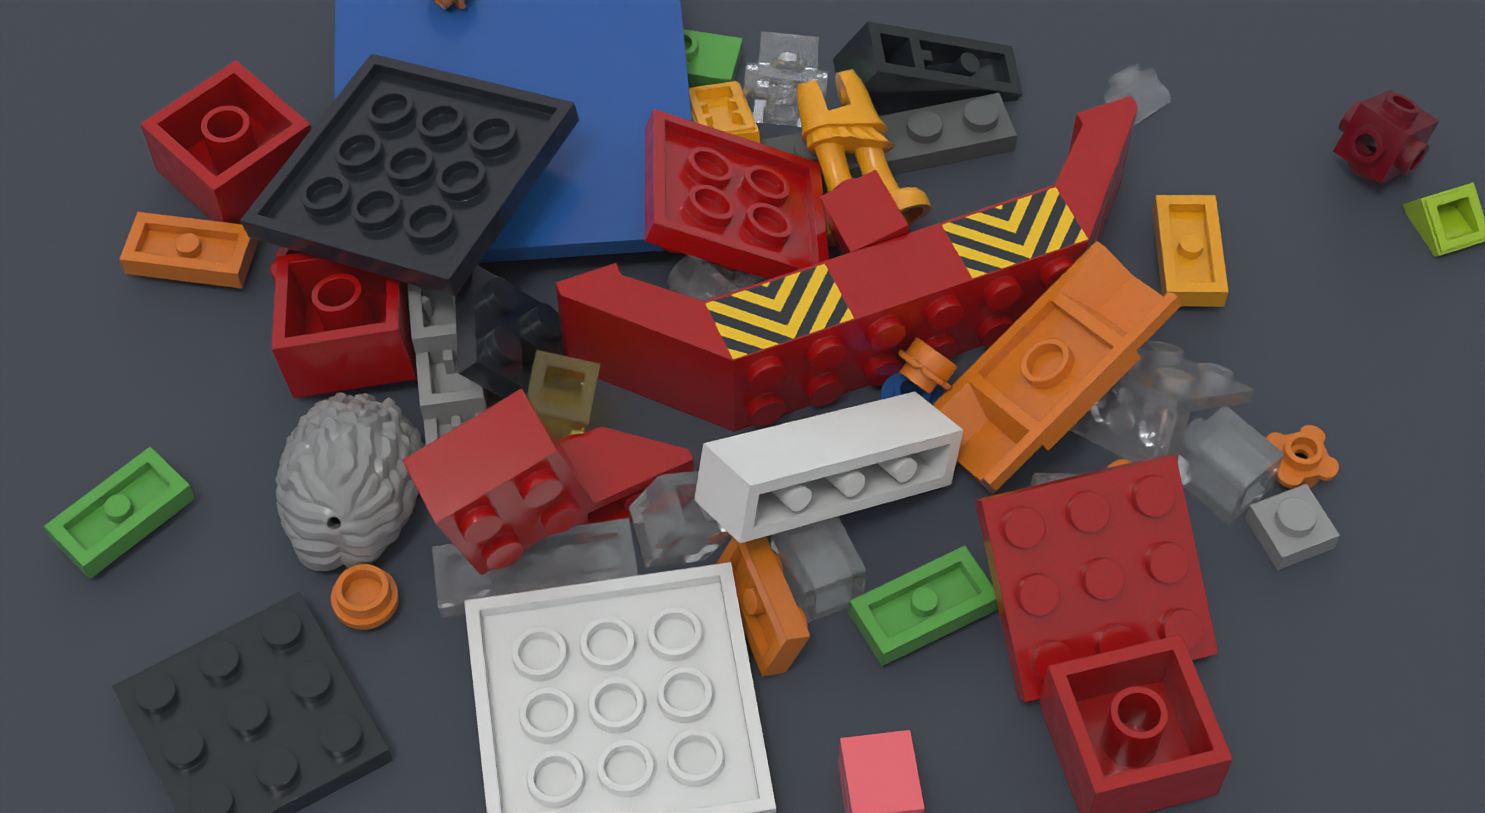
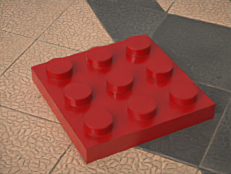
[645,109,829,280]
[975,454,1218,702]

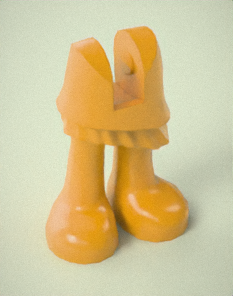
[796,69,931,246]

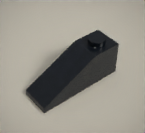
[833,21,1023,115]

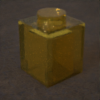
[526,350,600,441]

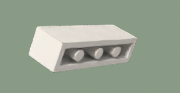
[694,392,964,543]

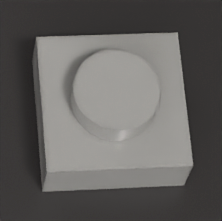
[1245,484,1340,571]

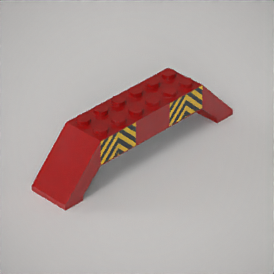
[555,96,1138,432]

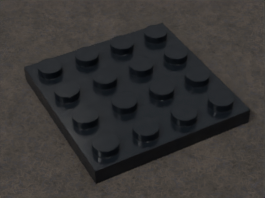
[240,54,579,297]

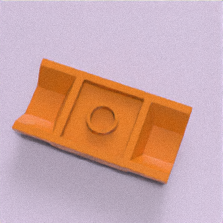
[933,241,1183,495]

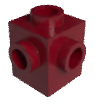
[1333,89,1439,184]

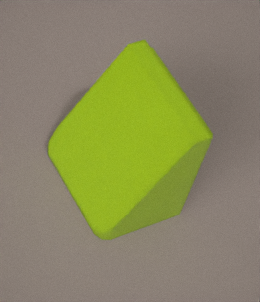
[1403,182,1485,257]

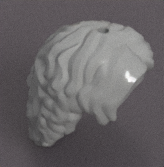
[275,392,426,571]

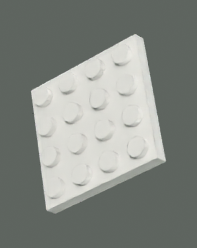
[464,562,776,813]

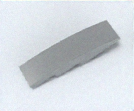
[407,283,488,445]

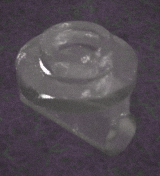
[1102,63,1171,125]

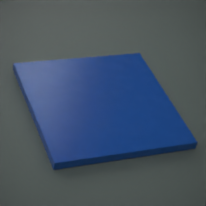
[334,0,692,263]

